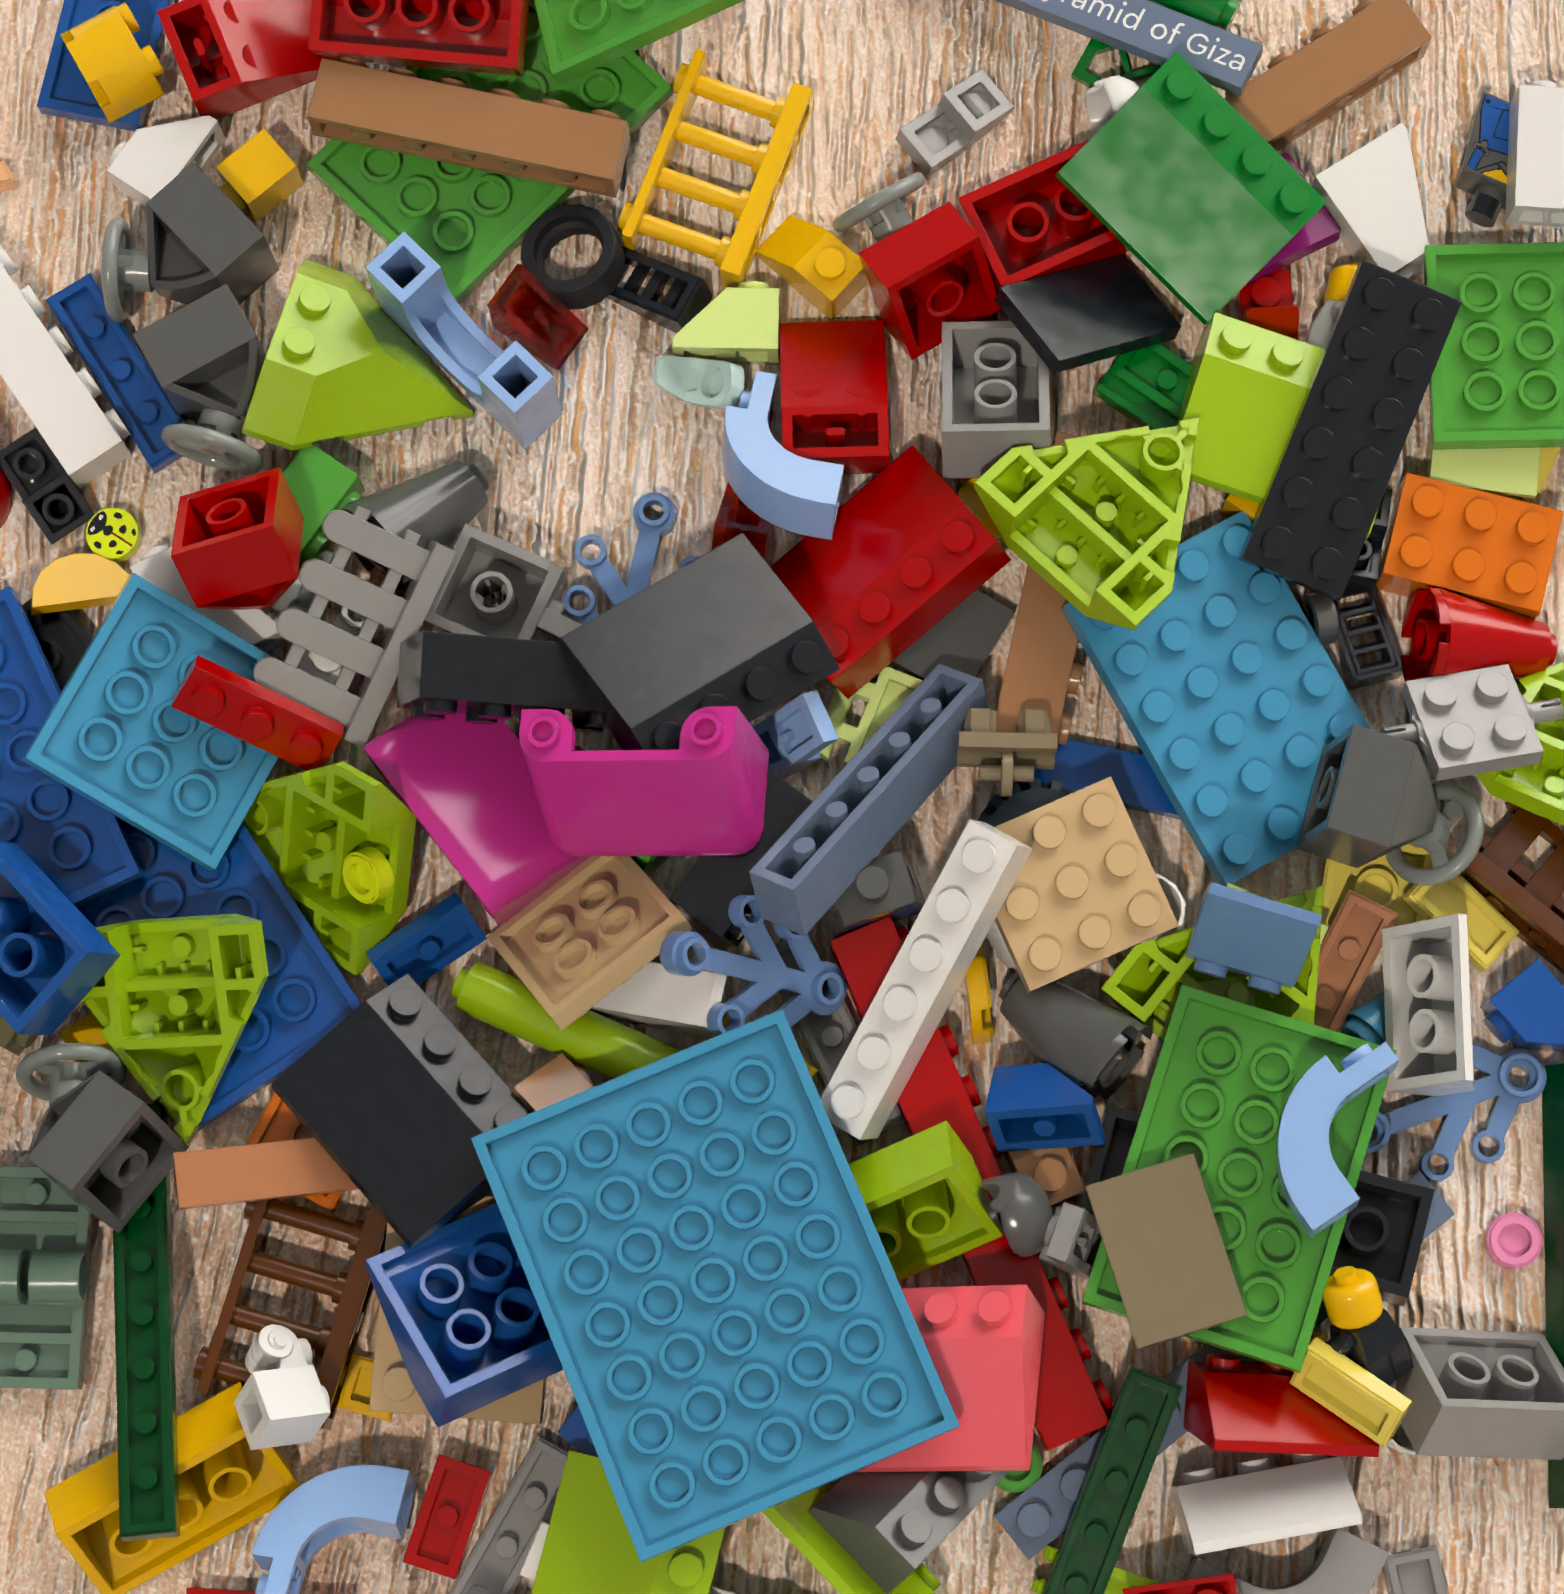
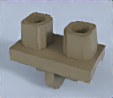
[956,708,1058,797]

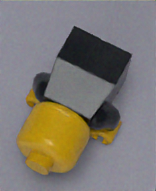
[1309,1266,1413,1386]

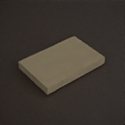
[1085,1153,1247,1351]

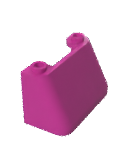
[519,706,769,856]
[363,713,590,927]

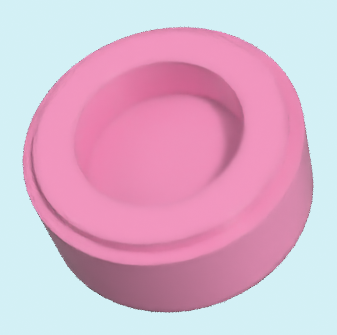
[1484,1213,1542,1269]

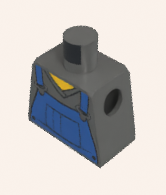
[1455,91,1510,227]
[823,851,926,940]

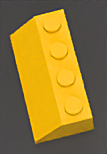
[44,1382,301,1594]

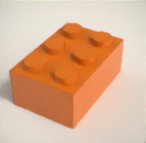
[1376,473,1564,619]

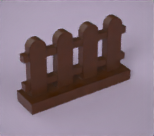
[1460,803,1564,974]

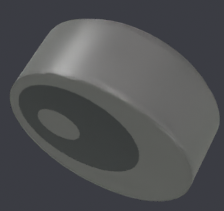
[1302,592,1339,645]

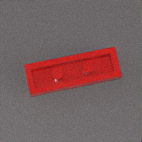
[171,655,344,770]

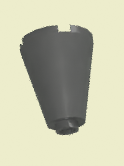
[340,460,489,596]
[999,972,1153,1100]

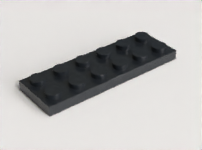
[1238,260,1462,601]

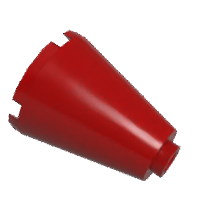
[1400,587,1557,681]

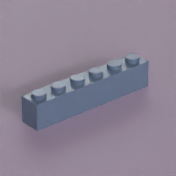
[749,664,988,936]

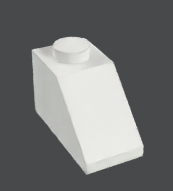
[107,115,226,207]

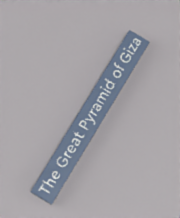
[995,0,1263,97]

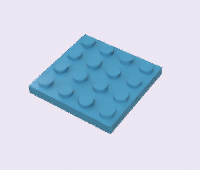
[22,573,278,871]

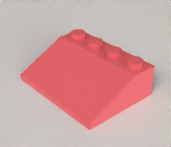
[856,1284,1045,1472]

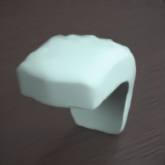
[653,354,745,409]

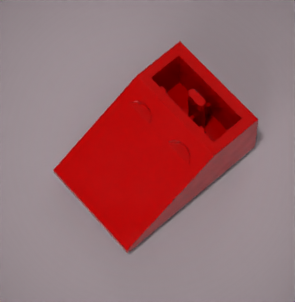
[157,0,338,120]
[779,320,890,474]

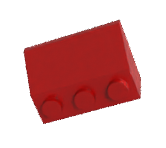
[1183,1354,1379,1457]

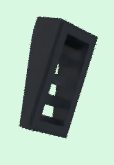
[606,246,712,333]
[1333,587,1404,691]

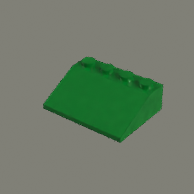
[1055,51,1327,325]

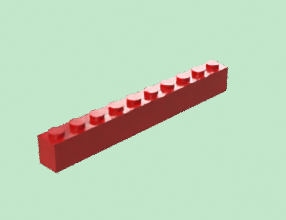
[830,916,1113,1451]

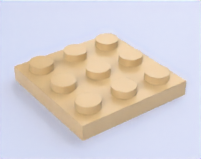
[994,776,1179,993]
[487,856,692,1031]

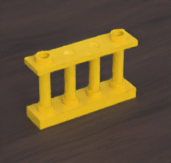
[617,48,813,288]

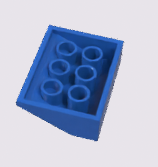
[365,1203,564,1427]

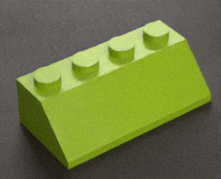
[849,1121,1003,1281]
[762,1478,941,1594]

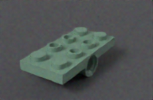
[0,1166,93,1390]

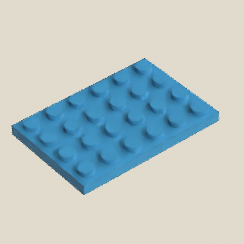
[1061,511,1370,886]

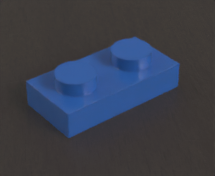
[366,892,487,986]

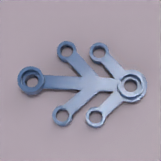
[563,493,700,625]
[660,895,847,1036]
[1366,1044,1547,1182]

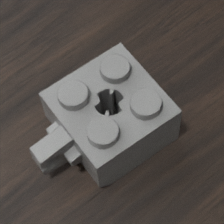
[423,523,582,642]

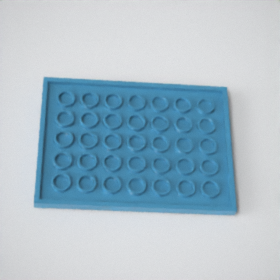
[471,1009,960,1563]

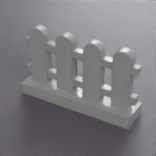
[253,505,456,748]

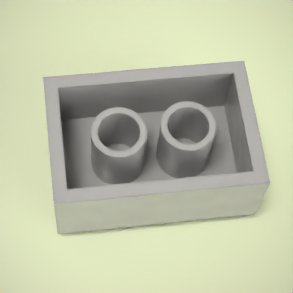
[941,321,1050,479]

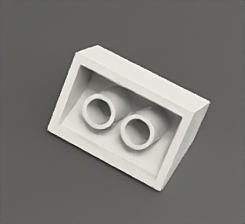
[1382,913,1475,1096]
[1171,1454,1363,1555]

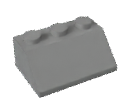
[1396,1327,1564,1460]

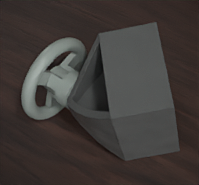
[101,162,279,323]
[133,283,266,473]
[1296,724,1484,886]
[16,1043,189,1234]

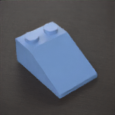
[1185,882,1322,995]

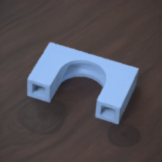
[365,231,563,449]

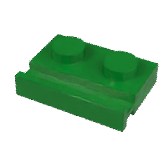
[1094,344,1192,430]

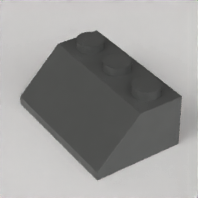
[808,1471,1010,1594]

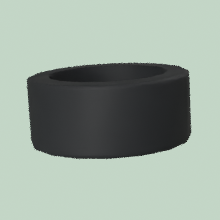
[521,204,625,310]

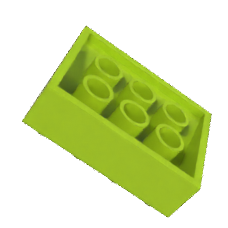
[1177,312,1379,540]
[531,1450,725,1594]

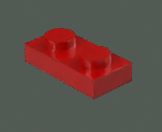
[402,1454,493,1579]

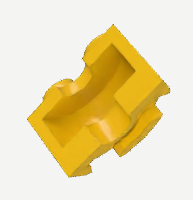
[60,2,165,123]

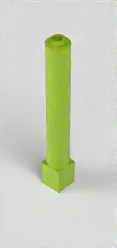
[451,961,833,1126]

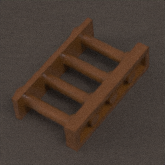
[193,1199,387,1430]

